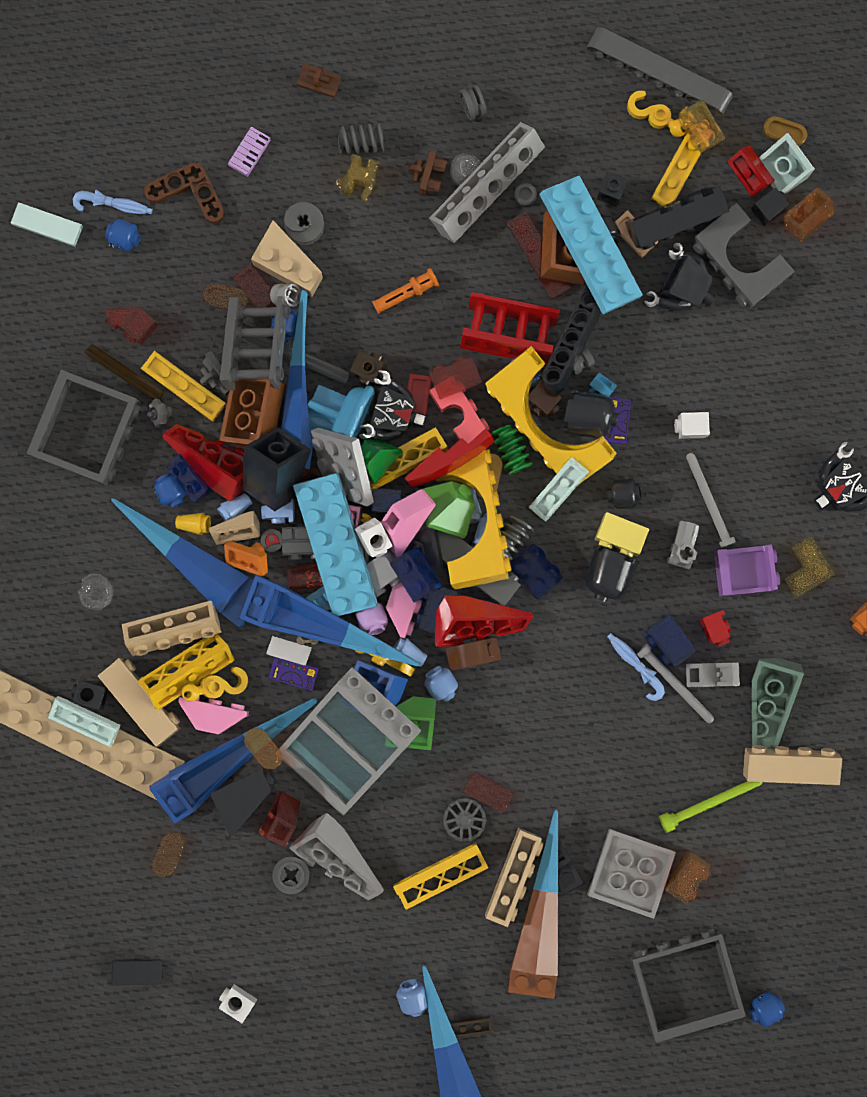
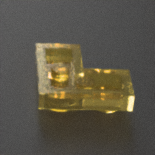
[783,536,835,598]

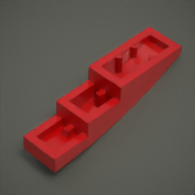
[405,429,494,488]

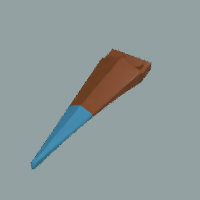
[508,810,558,999]

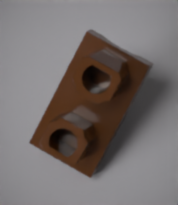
[296,63,342,98]
[408,150,447,196]

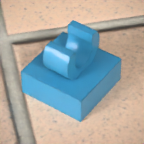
[588,373,617,397]
[306,586,331,611]

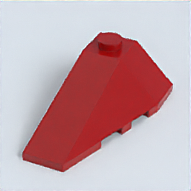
[162,424,244,502]
[435,595,533,647]

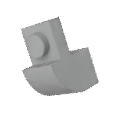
[686,663,740,687]

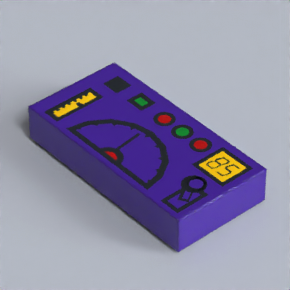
[604,397,631,445]
[269,657,319,691]

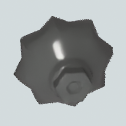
[147,399,173,428]

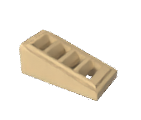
[209,511,260,545]

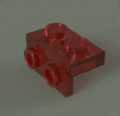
[430,356,482,400]

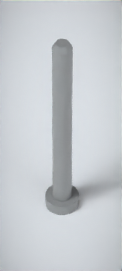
[686,453,736,548]
[636,643,714,723]

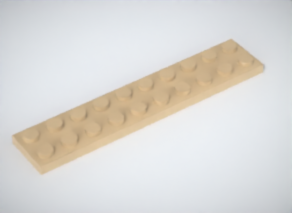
[0,670,186,800]

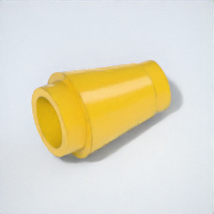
[175,513,211,535]

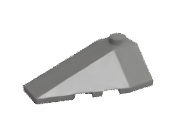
[290,813,384,900]

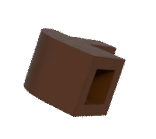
[446,637,502,671]

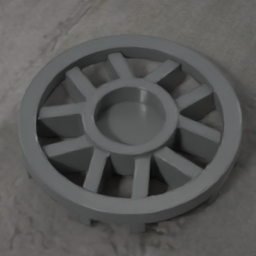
[443,798,486,842]

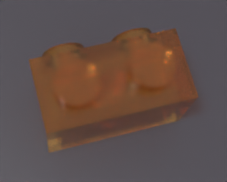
[784,187,835,243]
[664,850,711,905]

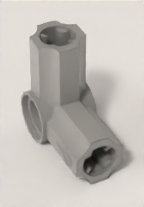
[667,521,699,569]

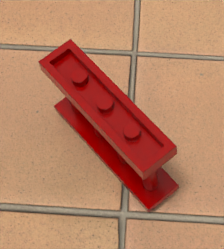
[460,292,560,365]

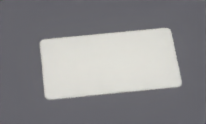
[267,636,311,665]

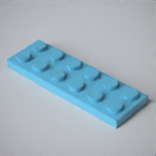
[539,176,643,314]
[293,472,378,616]

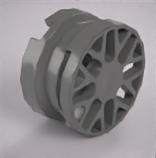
[459,84,487,120]

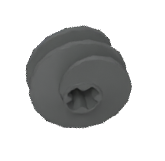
[284,202,325,246]

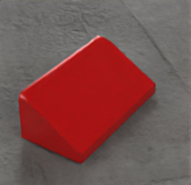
[727,145,775,197]

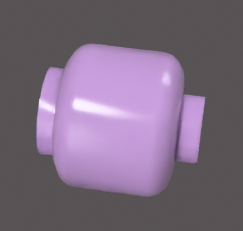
[355,603,388,636]

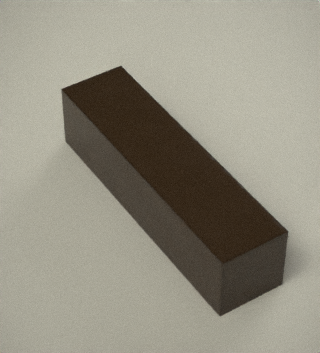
[449,1016,493,1038]

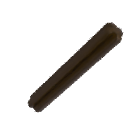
[85,344,164,400]

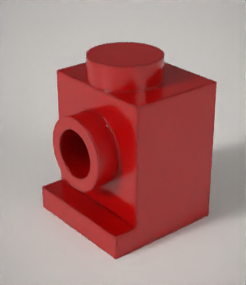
[699,610,731,647]

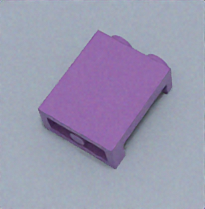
[714,544,780,597]

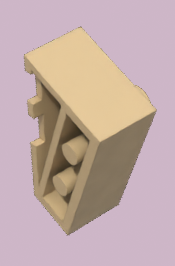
[251,221,323,297]

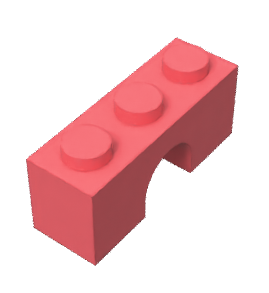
[430,376,490,444]

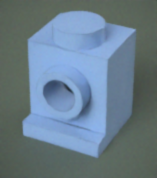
[261,499,295,524]

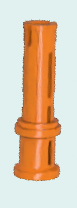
[372,268,439,314]

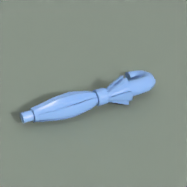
[73,190,153,214]
[607,633,665,701]

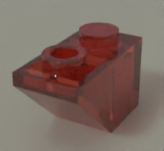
[104,306,159,345]
[259,791,301,848]

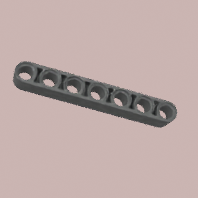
[586,27,733,117]

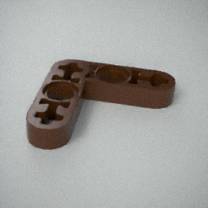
[144,162,225,224]

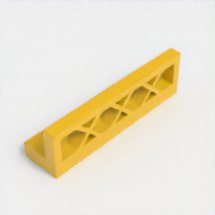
[369,427,449,492]
[137,634,235,711]
[393,843,488,910]

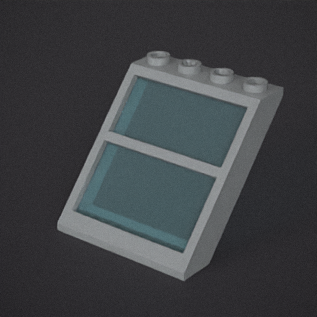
[275,667,421,816]

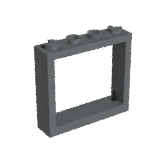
[26,370,141,486]
[630,929,746,1043]

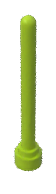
[659,781,763,833]

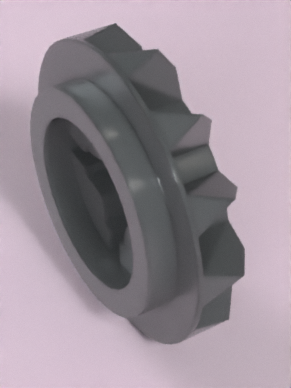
[272,856,310,894]

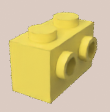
[594,512,649,558]

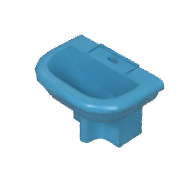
[308,385,375,438]

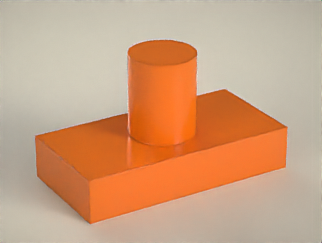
[224,541,268,577]

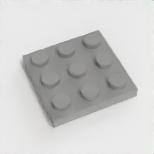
[311,428,374,506]
[587,829,676,919]

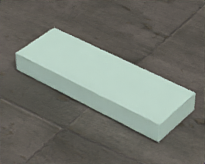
[11,202,83,247]
[529,457,589,522]
[48,696,120,747]

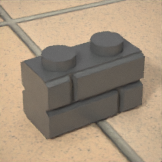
[282,527,316,560]

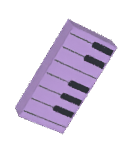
[228,127,271,177]

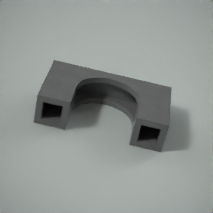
[692,203,795,310]

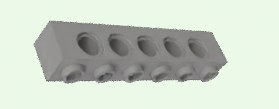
[429,122,545,243]

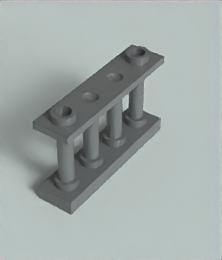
[220,296,290,390]

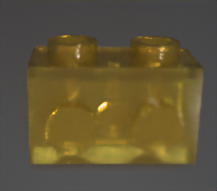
[678,100,725,154]

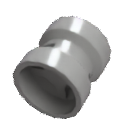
[270,284,301,307]

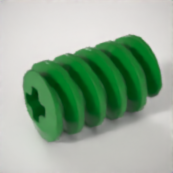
[491,425,533,475]

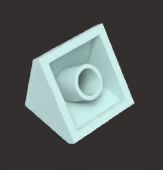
[759,133,814,194]

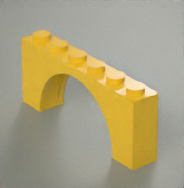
[485,346,617,485]
[436,449,511,590]

